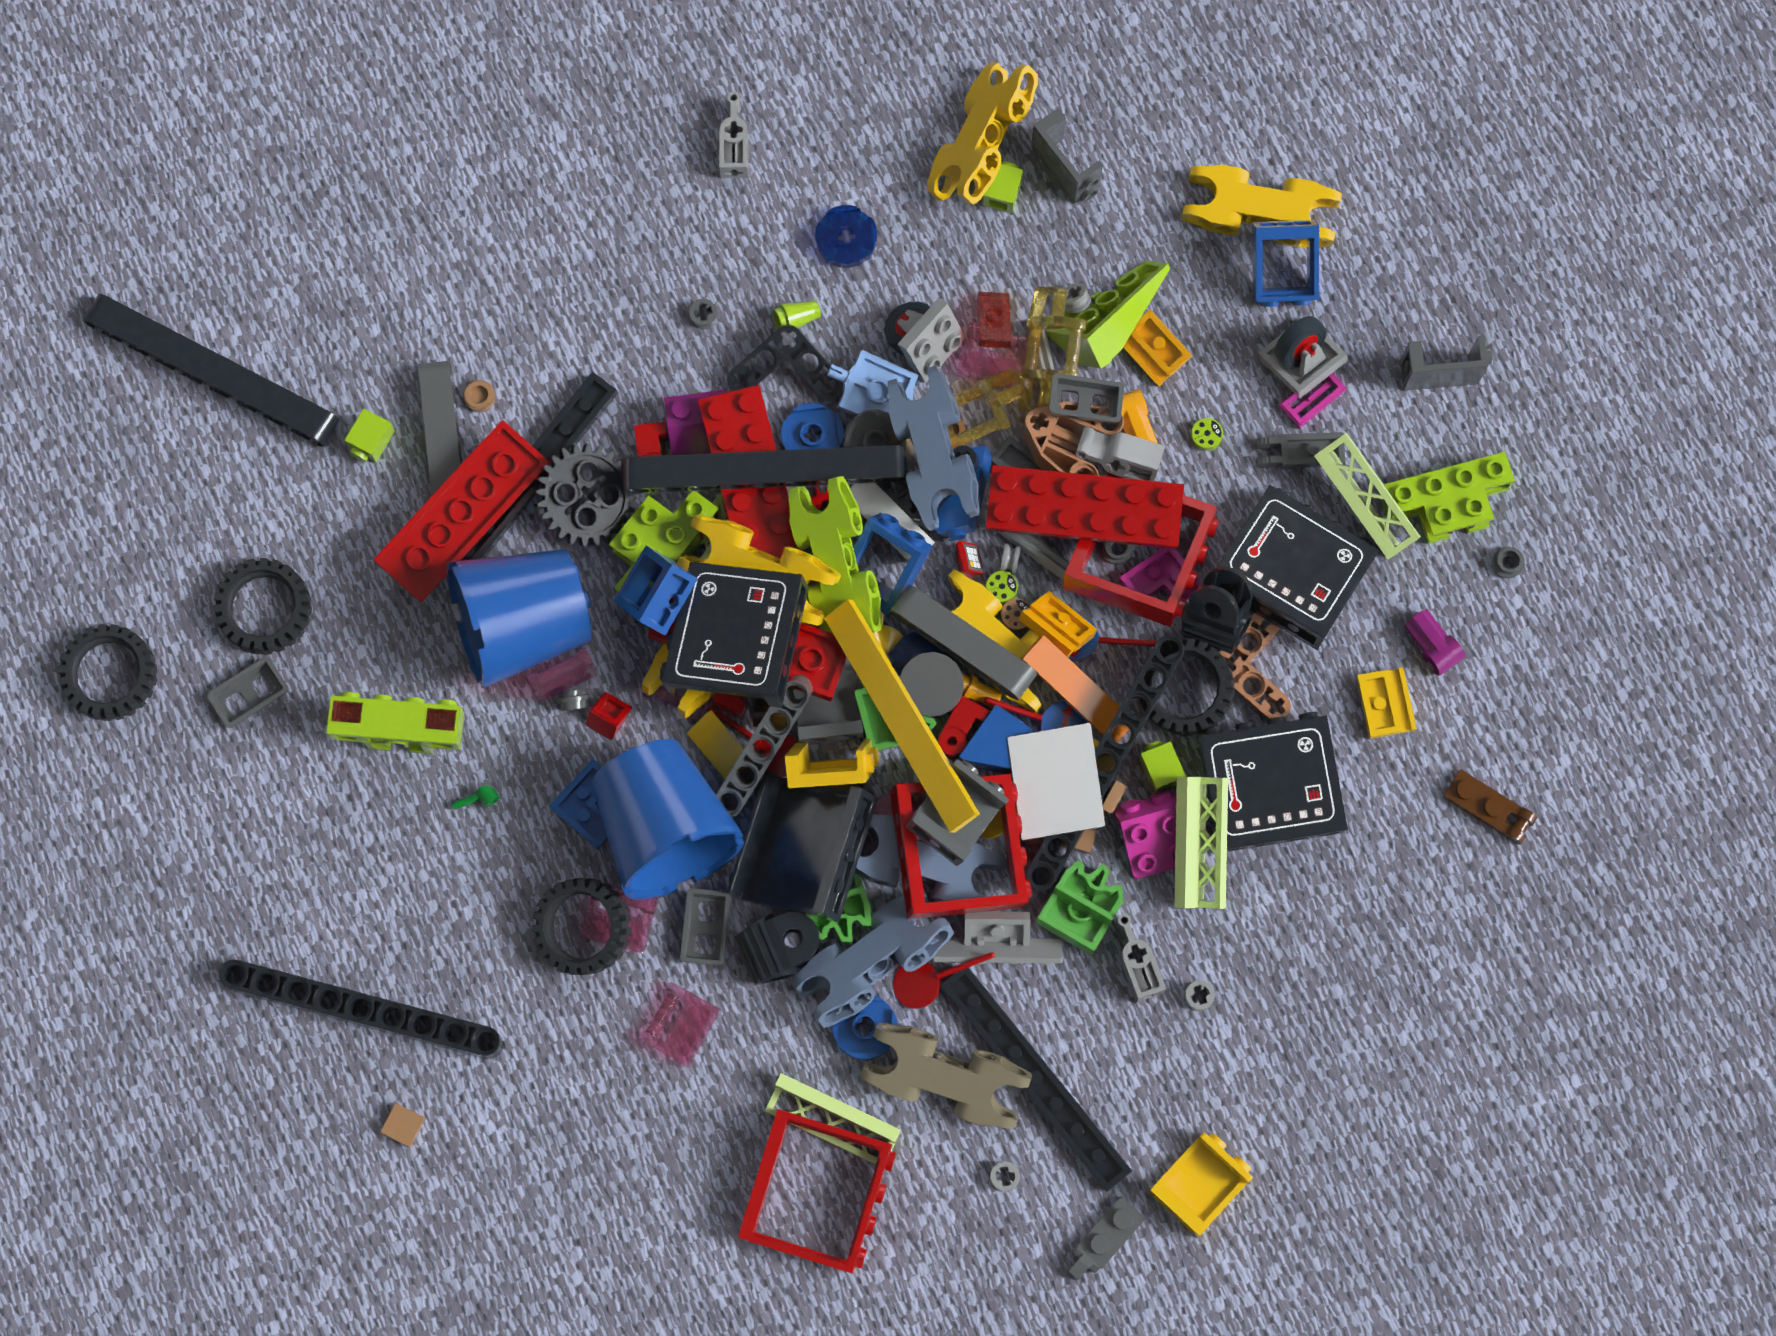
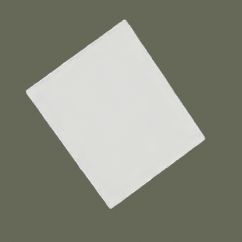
[1008,723,1105,840]

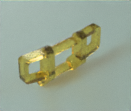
[1018,286,1087,413]
[909,369,1027,449]

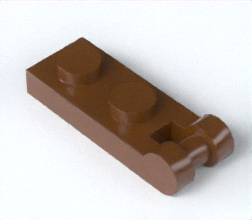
[1443,769,1538,845]

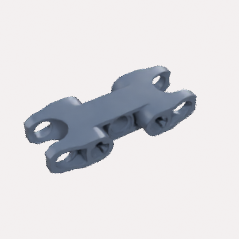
[888,365,979,531]
[855,814,1007,902]
[791,893,954,1028]

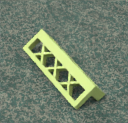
[1314,433,1420,560]
[1174,776,1228,909]
[765,1073,901,1165]

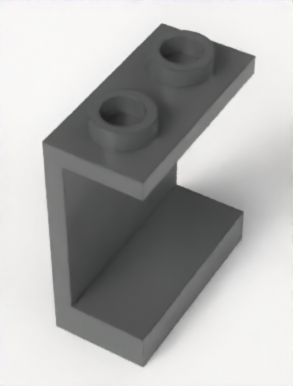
[1031,108,1103,204]
[1400,335,1492,391]
[793,658,863,745]
[905,759,1009,866]

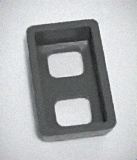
[1049,373,1124,424]
[207,657,288,728]
[680,888,731,966]

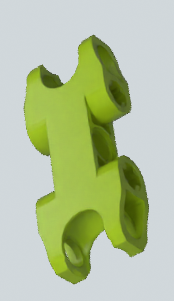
[789,476,882,633]

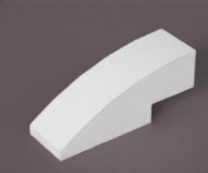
[850,483,935,561]

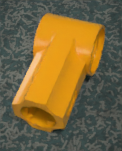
[1109,389,1158,443]

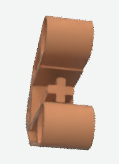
[1021,401,1124,476]

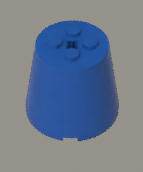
[446,549,591,688]
[592,739,744,900]

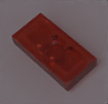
[977,292,1012,349]

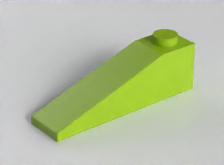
[1046,260,1170,369]

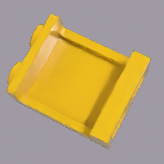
[785,739,879,788]
[1148,1132,1253,1238]

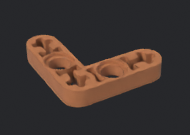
[1213,613,1291,721]

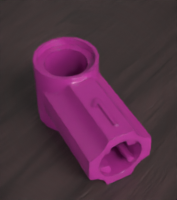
[1404,609,1466,676]

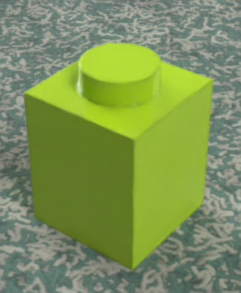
[983,161,1023,214]
[344,408,395,463]
[1139,741,1186,794]

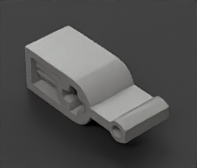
[719,92,749,178]
[1075,427,1165,481]
[1116,913,1166,1003]

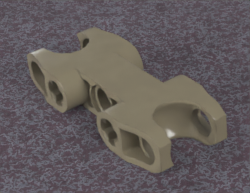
[860,1023,1032,1129]

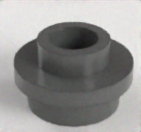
[1101,542,1133,565]
[1492,547,1525,578]
[556,689,589,711]

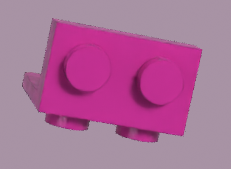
[1113,791,1177,879]

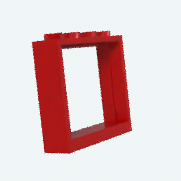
[1063,472,1220,627]
[890,774,1031,919]
[738,1109,897,1274]

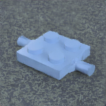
[827,350,919,416]

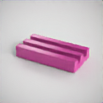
[1278,373,1347,429]

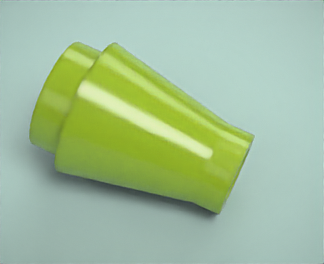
[772,300,821,334]

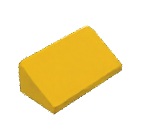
[687,710,747,779]

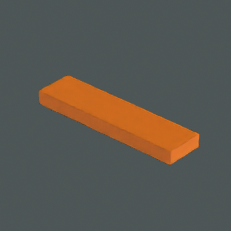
[1020,635,1128,743]

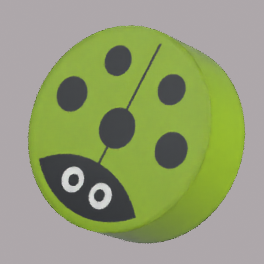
[1191,418,1223,451]
[986,571,1018,604]

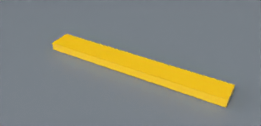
[824,599,980,833]

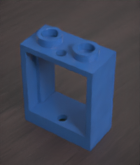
[1252,220,1319,307]
[853,512,933,616]
[614,545,698,635]

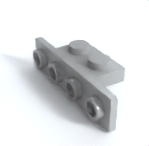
[932,911,1063,965]

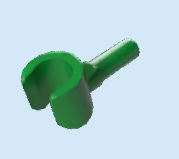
[452,785,500,810]

